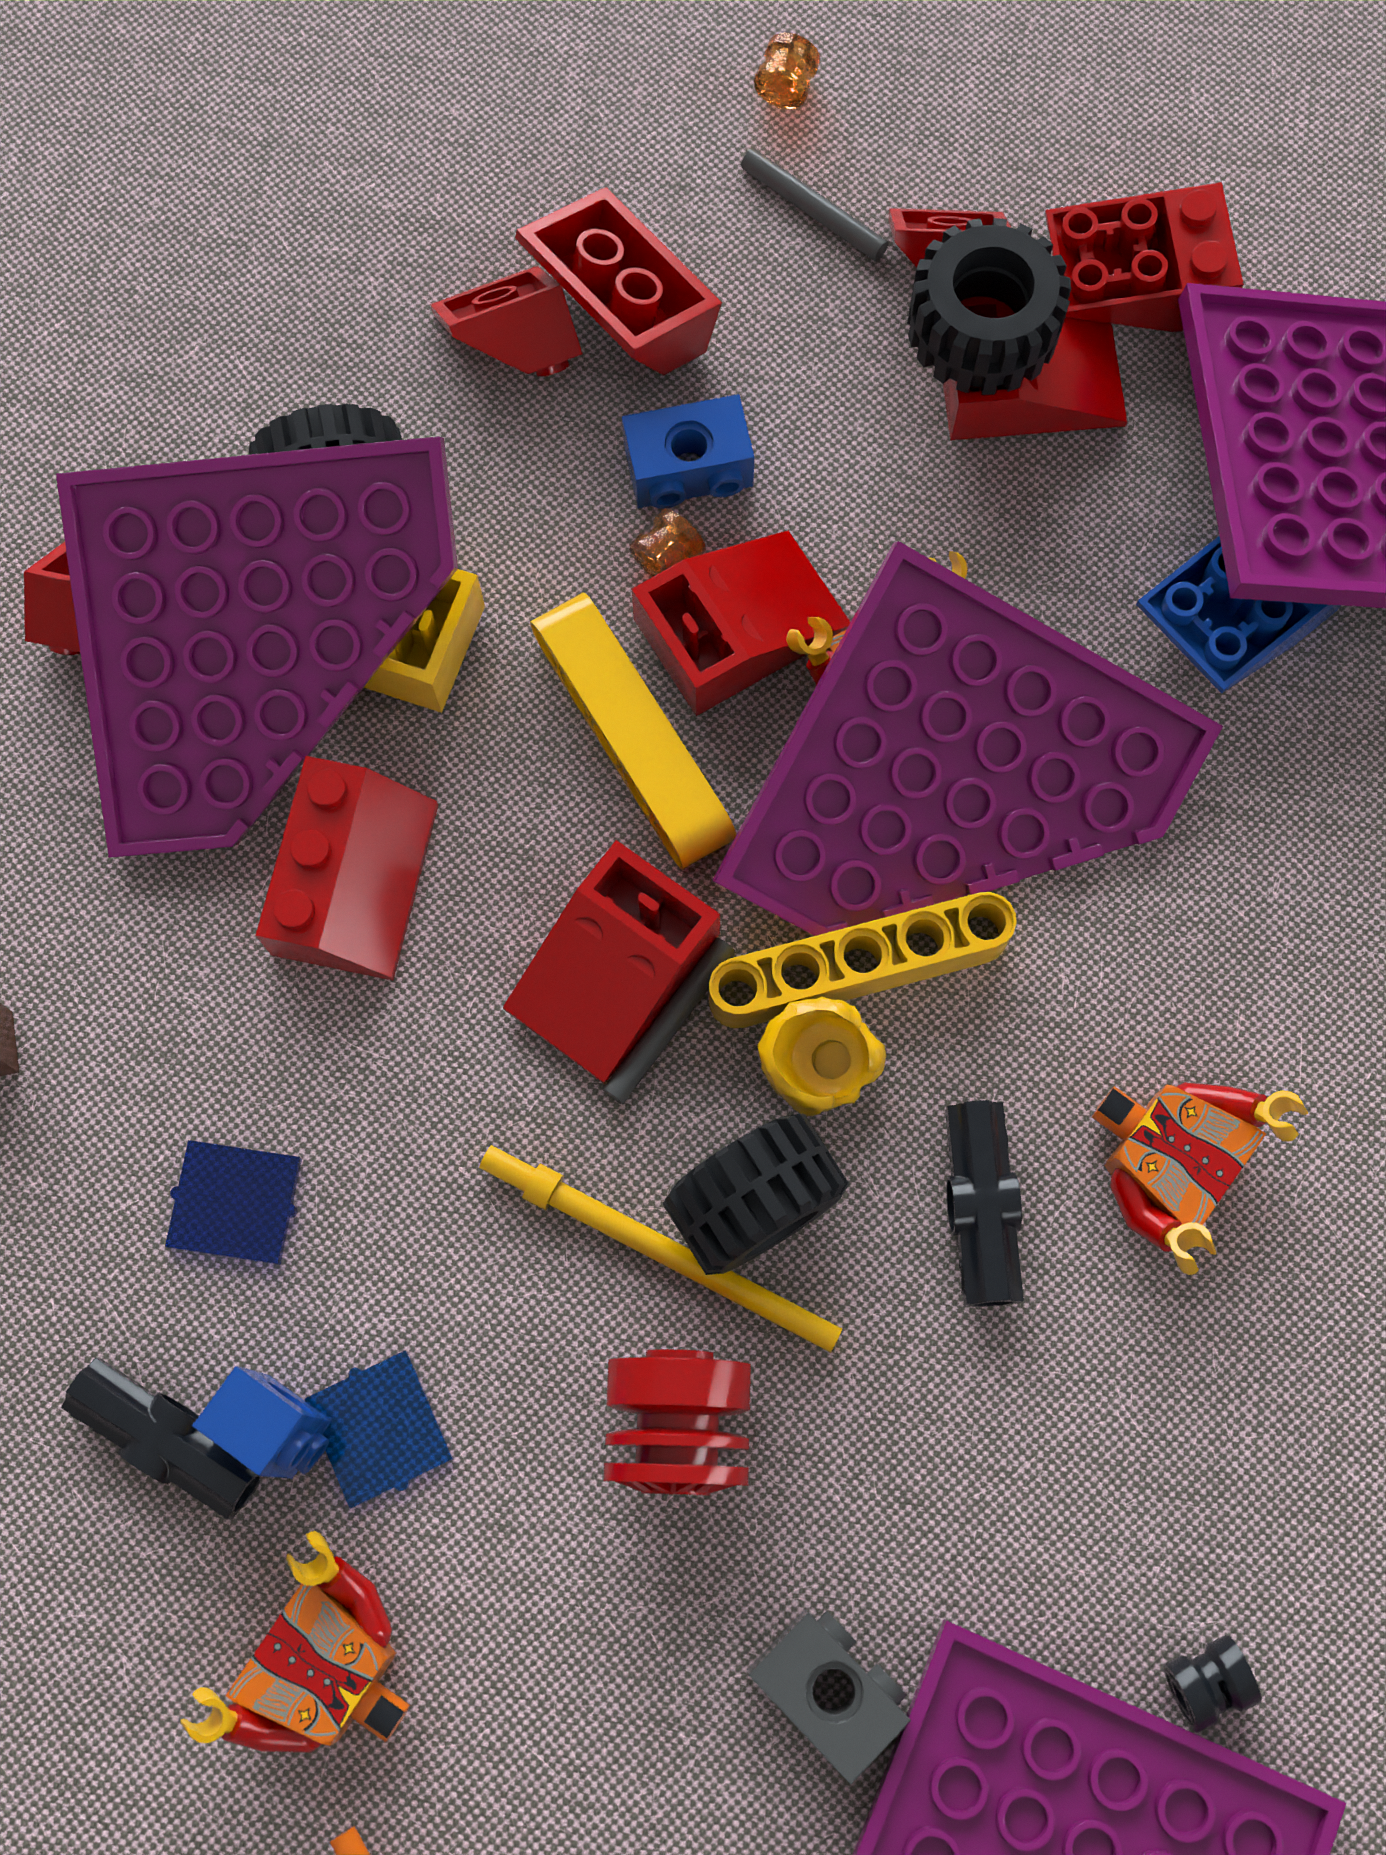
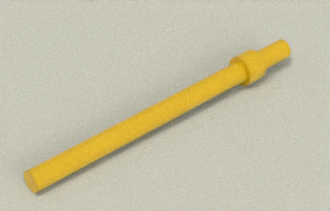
[479,1145,842,1353]

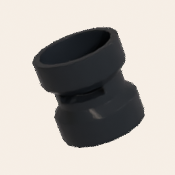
[1163,1635,1262,1733]

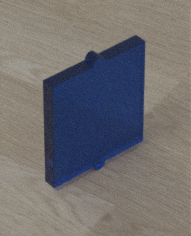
[165,1140,302,1265]
[305,1350,454,1509]

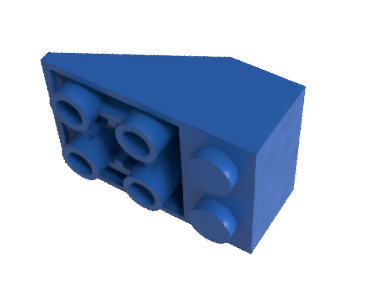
[1136,536,1341,694]

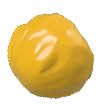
[757,997,886,1117]

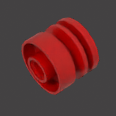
[603,1349,751,1495]

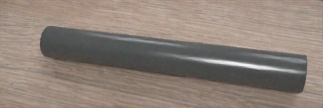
[741,148,889,262]
[602,938,736,1105]

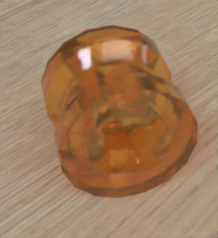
[753,32,821,109]
[629,508,706,577]

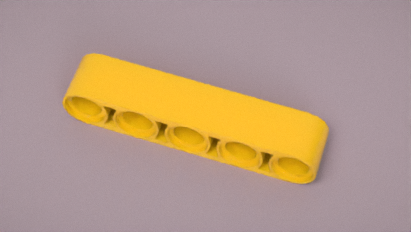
[530,592,737,870]
[709,892,1017,1029]

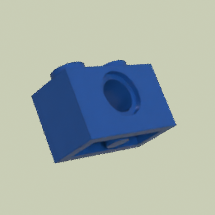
[622,394,755,509]
[192,1366,333,1479]

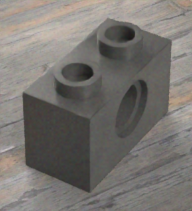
[747,1608,911,1785]

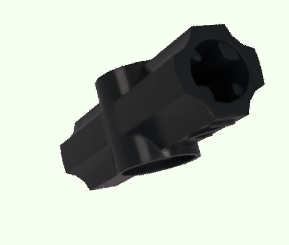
[945,1100,1024,1307]
[61,1358,262,1520]

